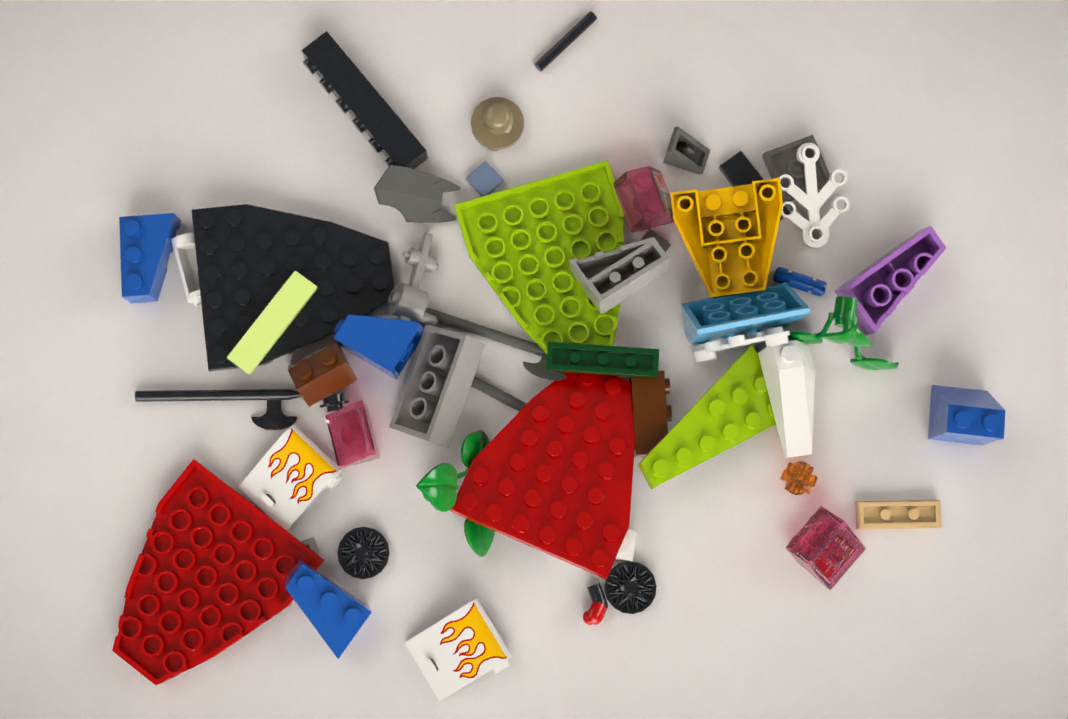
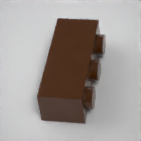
[629,371,672,457]

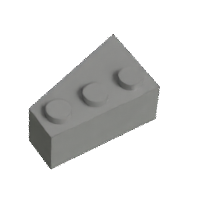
[569,237,670,315]

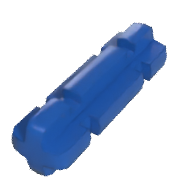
[773,267,827,297]

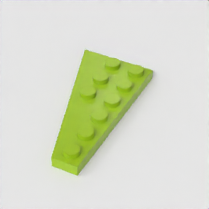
[638,344,776,489]

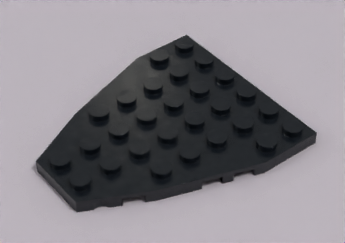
[191,204,394,372]

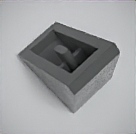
[663,127,710,174]

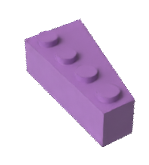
[834,226,946,335]

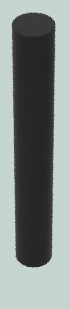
[534,11,597,72]

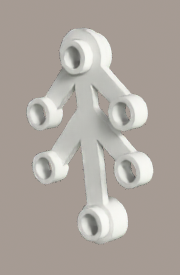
[778,143,850,248]
[693,326,790,363]

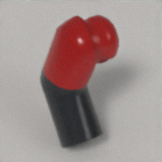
[583,583,608,626]

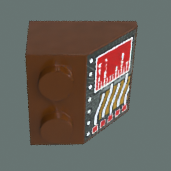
[288,340,358,407]

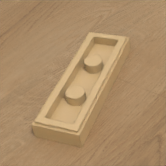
[855,500,942,529]

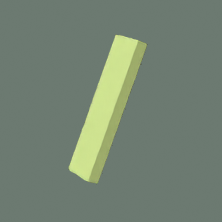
[227,271,318,375]

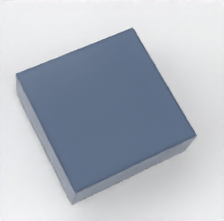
[466,161,504,196]

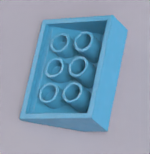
[681,283,810,344]

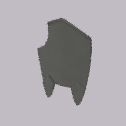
[374,165,461,223]

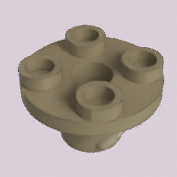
[471,97,524,151]

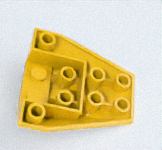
[670,178,783,297]

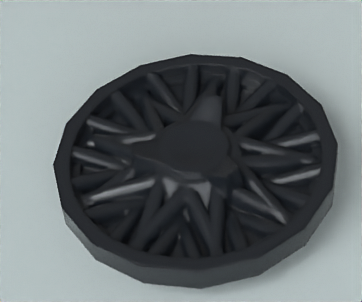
[337,527,390,579]
[604,561,657,614]

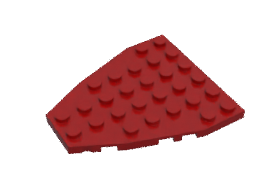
[450,372,635,580]
[112,459,325,685]

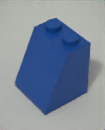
[334,314,423,380]
[928,385,1006,445]

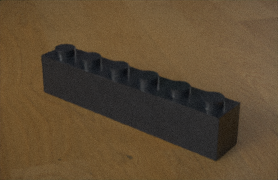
[302,31,428,169]

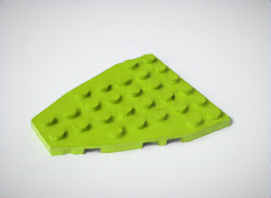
[454,160,624,354]

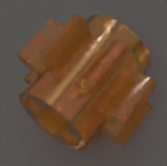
[780,461,818,495]

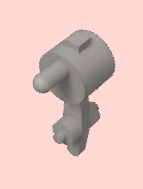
[388,232,439,326]

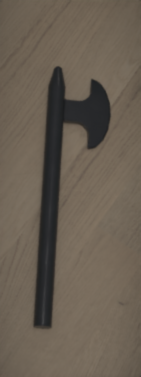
[135,389,302,430]

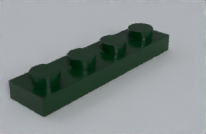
[546,342,659,379]

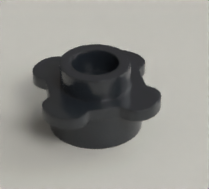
[320,393,349,412]

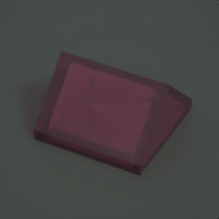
[325,401,380,468]

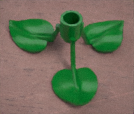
[788,296,899,370]
[416,429,495,557]

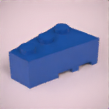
[119,213,182,303]
[284,559,372,659]

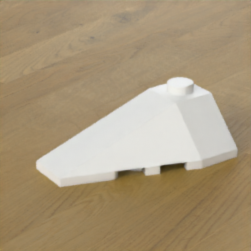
[758,340,815,459]

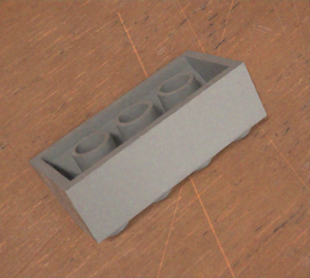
[389,324,486,448]

